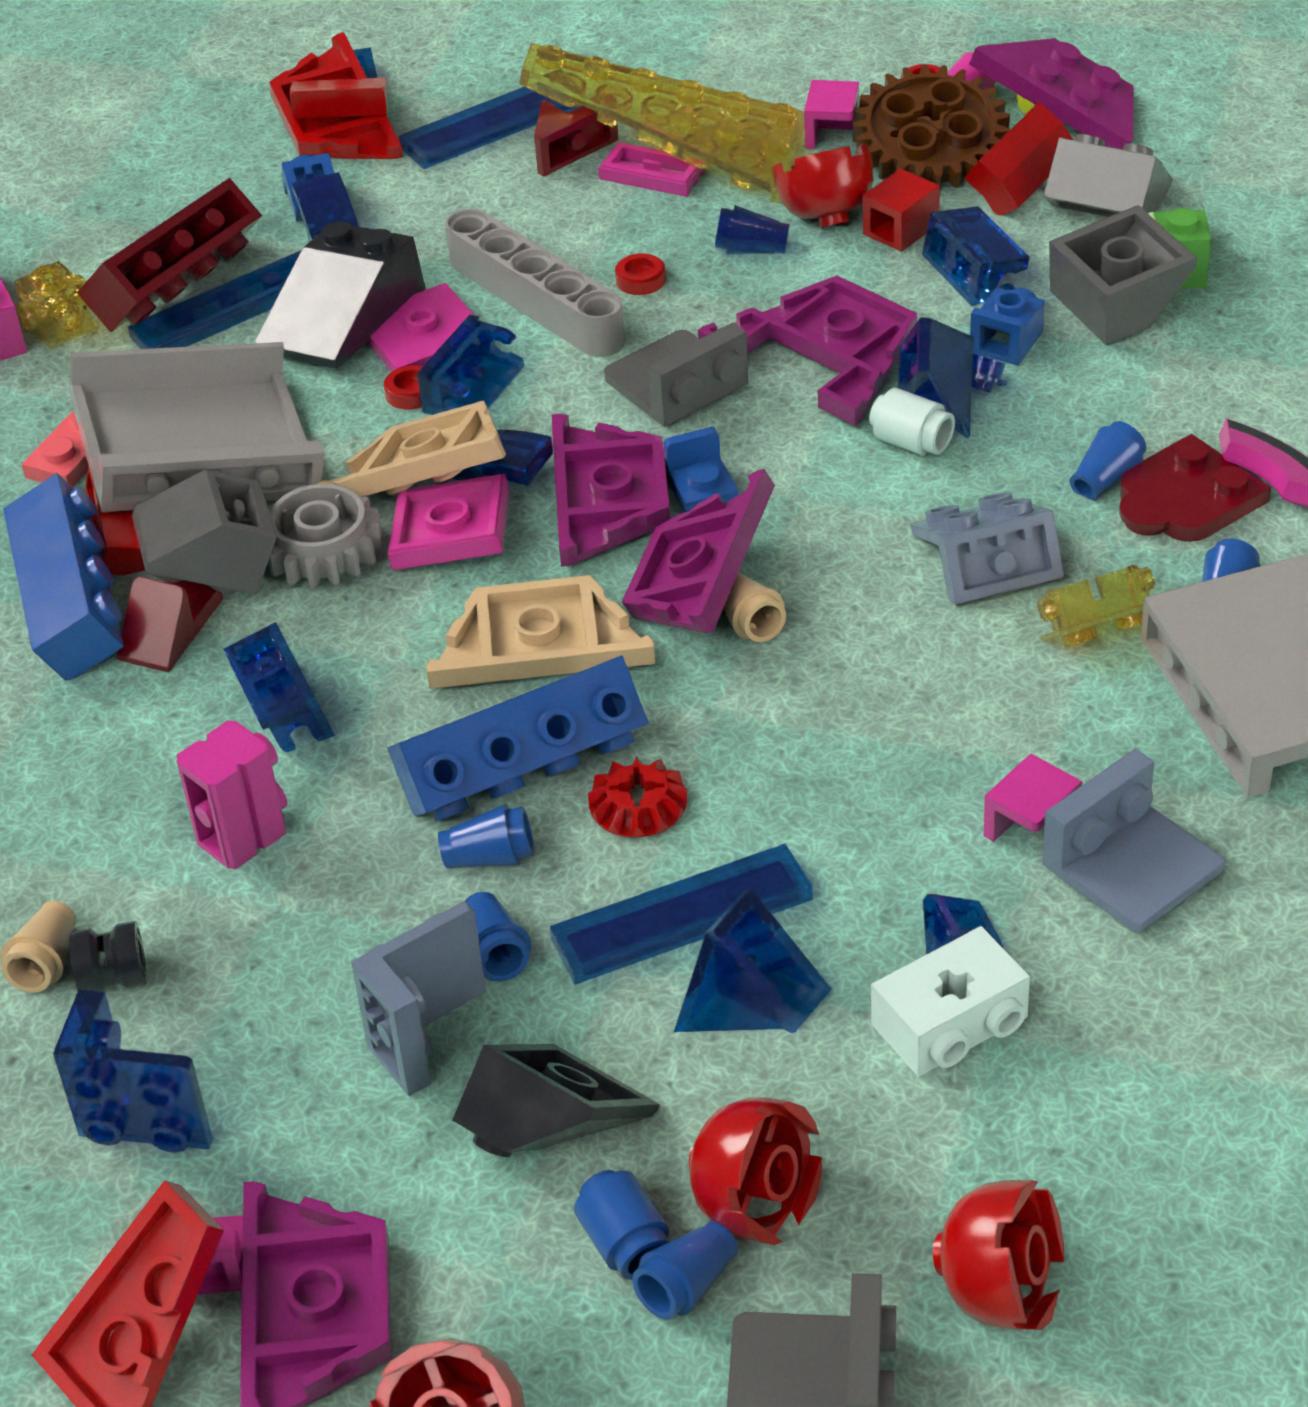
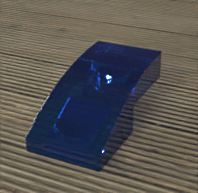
[292,172,359,243]
[451,429,553,486]

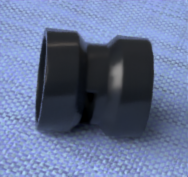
[69,921,147,996]

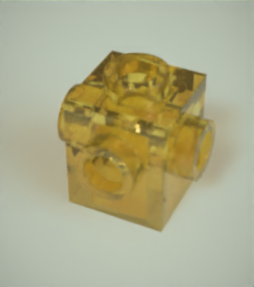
[14,261,95,350]

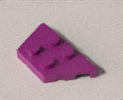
[969,38,1134,150]
[551,414,670,567]
[622,469,775,633]
[240,1181,392,1407]

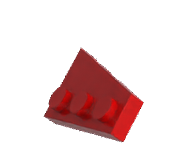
[31,1180,224,1407]

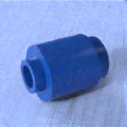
[574,1170,670,1280]

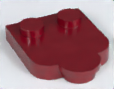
[1119,433,1271,542]

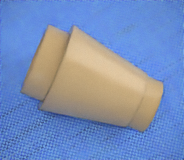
[723,572,786,642]
[1,901,76,993]

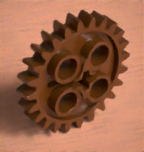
[853,65,1010,189]

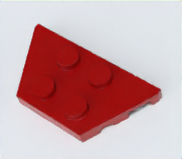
[269,32,403,159]

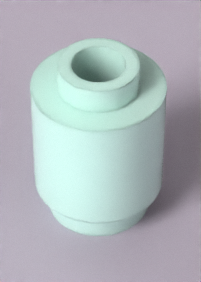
[869,388,955,456]

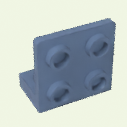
[910,492,1065,604]
[1042,748,1225,933]
[351,901,486,1096]

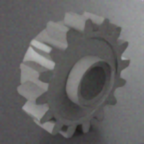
[267,484,383,588]

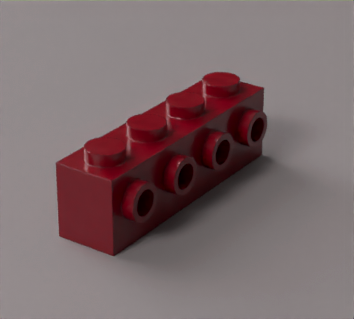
[77,177,263,332]

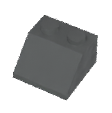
[1049,205,1197,345]

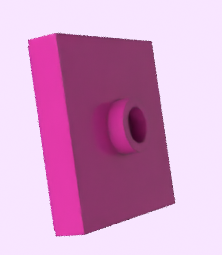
[367,282,492,372]
[388,474,510,570]

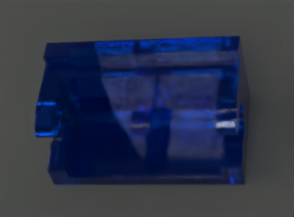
[922,206,1030,306]
[417,314,524,415]
[223,622,335,752]

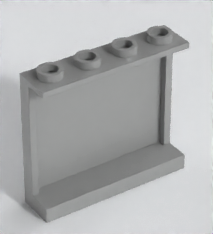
[70,342,324,512]
[1140,554,1308,798]

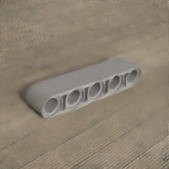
[445,209,625,357]

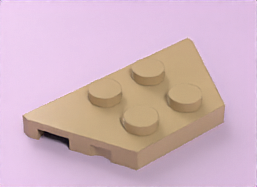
[318,401,506,497]
[426,575,656,689]

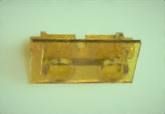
[1037,564,1155,647]

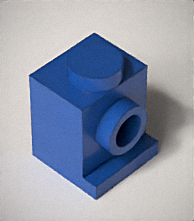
[970,287,1045,366]

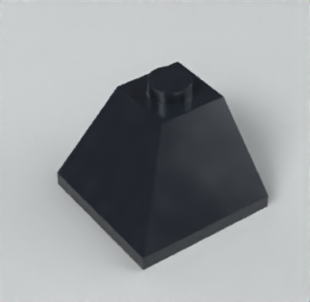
[452,1044,660,1157]

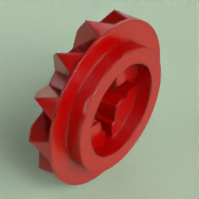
[588,756,687,837]

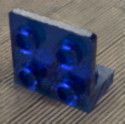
[53,989,213,1153]

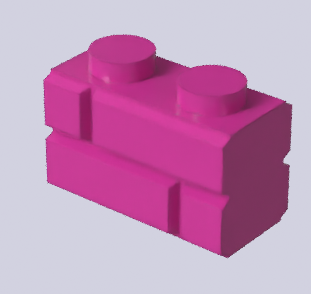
[176,720,288,869]

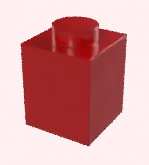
[862,168,940,252]

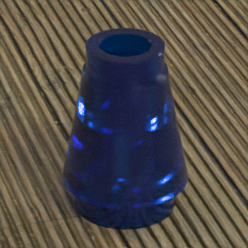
[715,205,790,255]

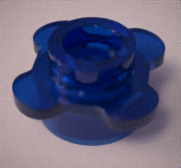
[952,351,1007,393]

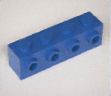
[3,473,124,681]
[387,655,649,822]

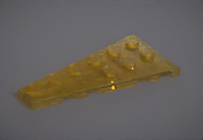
[519,43,804,204]

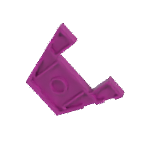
[697,275,917,426]

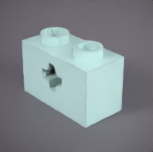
[871,926,1030,1077]

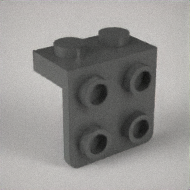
[604,322,749,427]
[727,1273,896,1407]

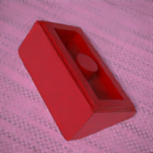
[290,78,387,119]

